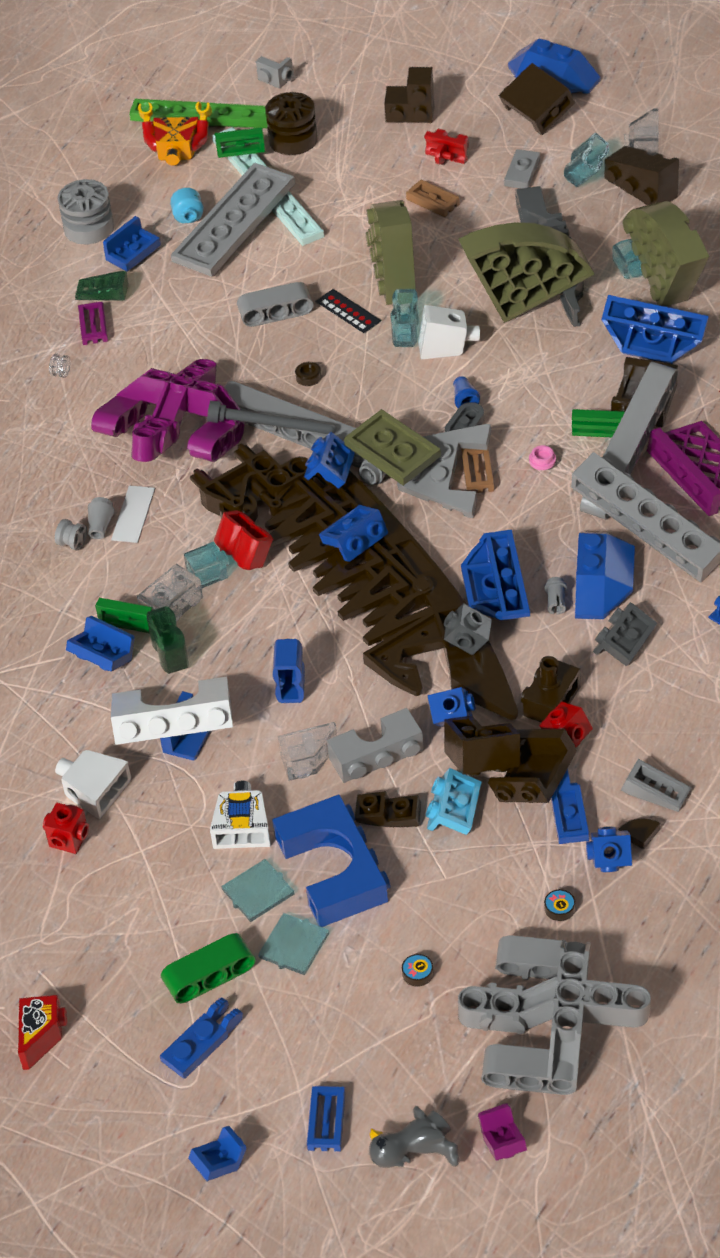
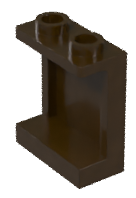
[498,63,576,135]
[611,357,678,428]
[488,729,577,803]

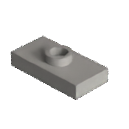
[504,149,540,188]

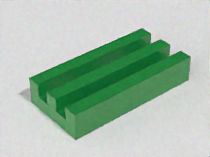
[215,127,265,158]
[572,409,625,438]
[95,597,155,634]

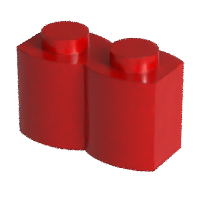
[214,510,273,570]

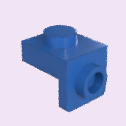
[188,1126,247,1181]

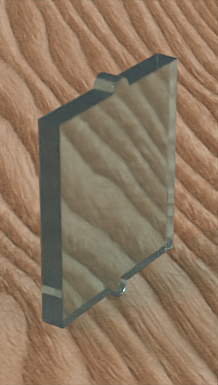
[221,859,295,922]
[258,913,329,975]

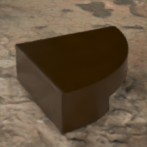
[618,819,661,849]

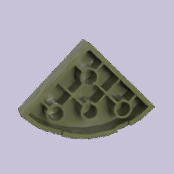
[366,200,416,305]
[623,201,709,307]
[458,222,595,323]

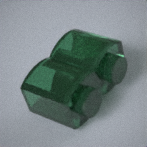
[147,606,189,674]

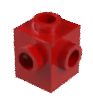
[539,702,593,747]
[43,802,89,854]

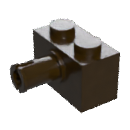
[521,656,580,723]

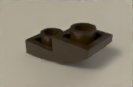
[355,791,421,827]

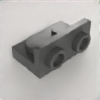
[593,602,657,666]

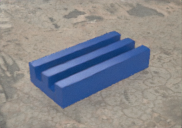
[307,1086,345,1152]

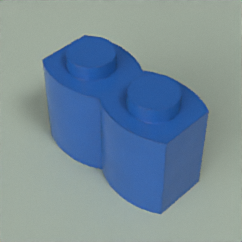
[273,639,305,703]

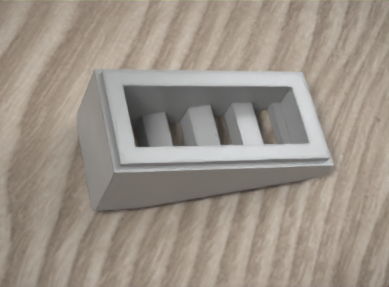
[621,759,691,812]

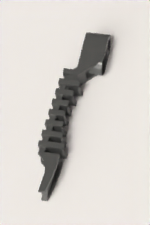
[515,186,584,327]

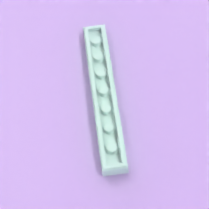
[212,127,324,246]

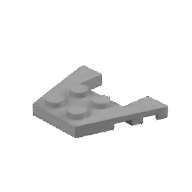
[397,424,492,518]

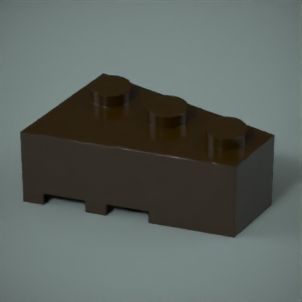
[604,146,679,205]

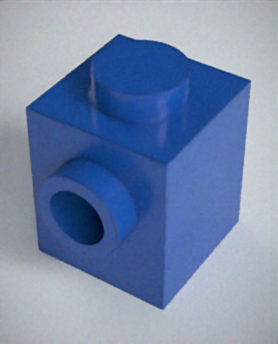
[427,687,476,727]

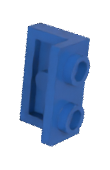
[103,216,161,272]
[66,616,135,672]

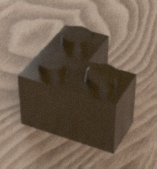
[384,67,435,123]
[444,716,520,776]

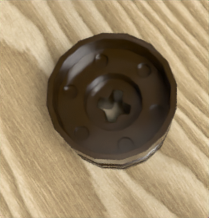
[265,92,318,155]

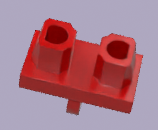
[424,128,469,165]

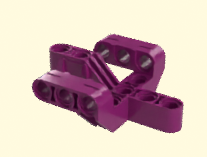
[91,359,245,462]

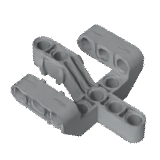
[458,936,651,1095]

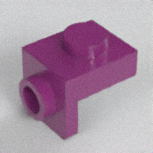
[478,1103,527,1161]

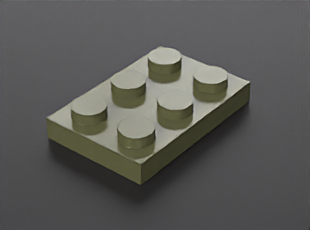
[344,409,441,486]

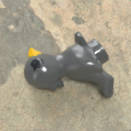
[369,1105,460,1168]

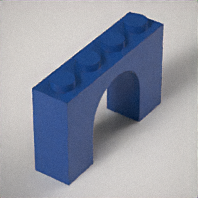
[272,794,391,928]

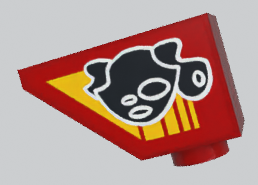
[18,995,67,1070]

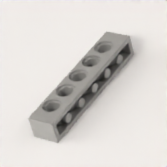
[571,452,720,583]

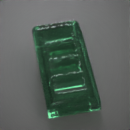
[75,271,128,301]

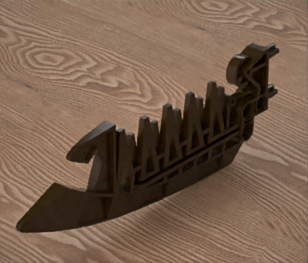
[190,443,518,720]

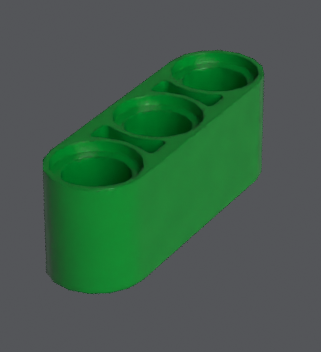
[161,933,256,1004]

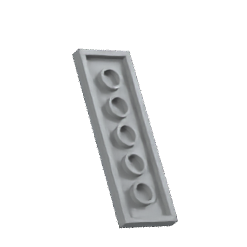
[171,162,295,277]

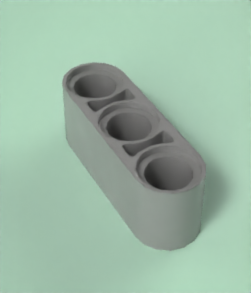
[237,282,314,327]

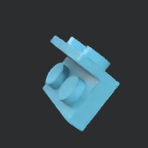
[426,768,482,835]

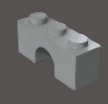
[327,708,424,783]

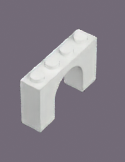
[111,677,233,745]

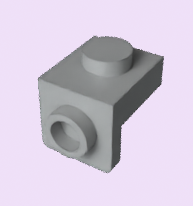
[256,56,294,89]

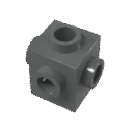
[444,603,492,655]

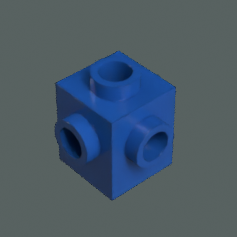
[586,826,632,872]

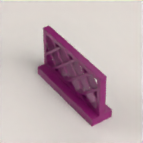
[647,421,720,516]

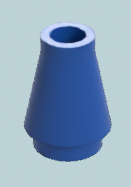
[453,376,480,408]

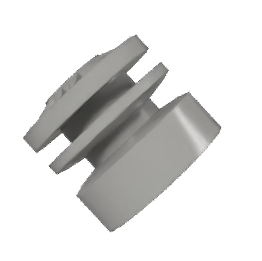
[57,179,114,245]

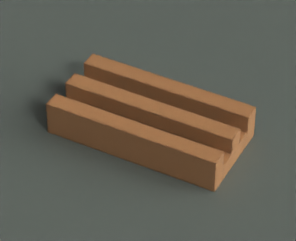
[406,179,460,218]
[461,448,494,493]

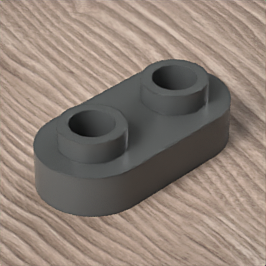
[445,402,484,432]

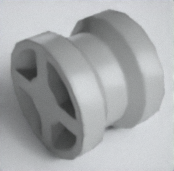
[55,519,87,550]

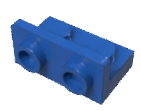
[304,432,355,489]
[319,505,388,562]

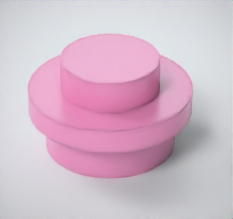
[529,445,556,470]

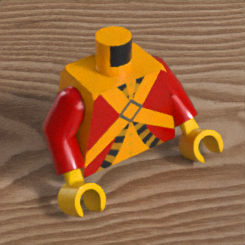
[138,101,212,166]

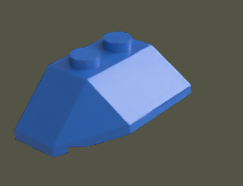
[508,38,600,94]
[601,295,709,364]
[461,529,530,620]
[575,532,635,620]

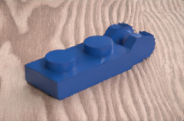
[160,997,243,1079]

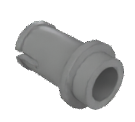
[545,577,567,615]

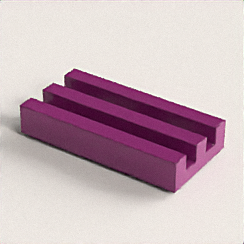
[78,301,108,345]

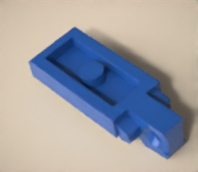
[551,769,589,844]

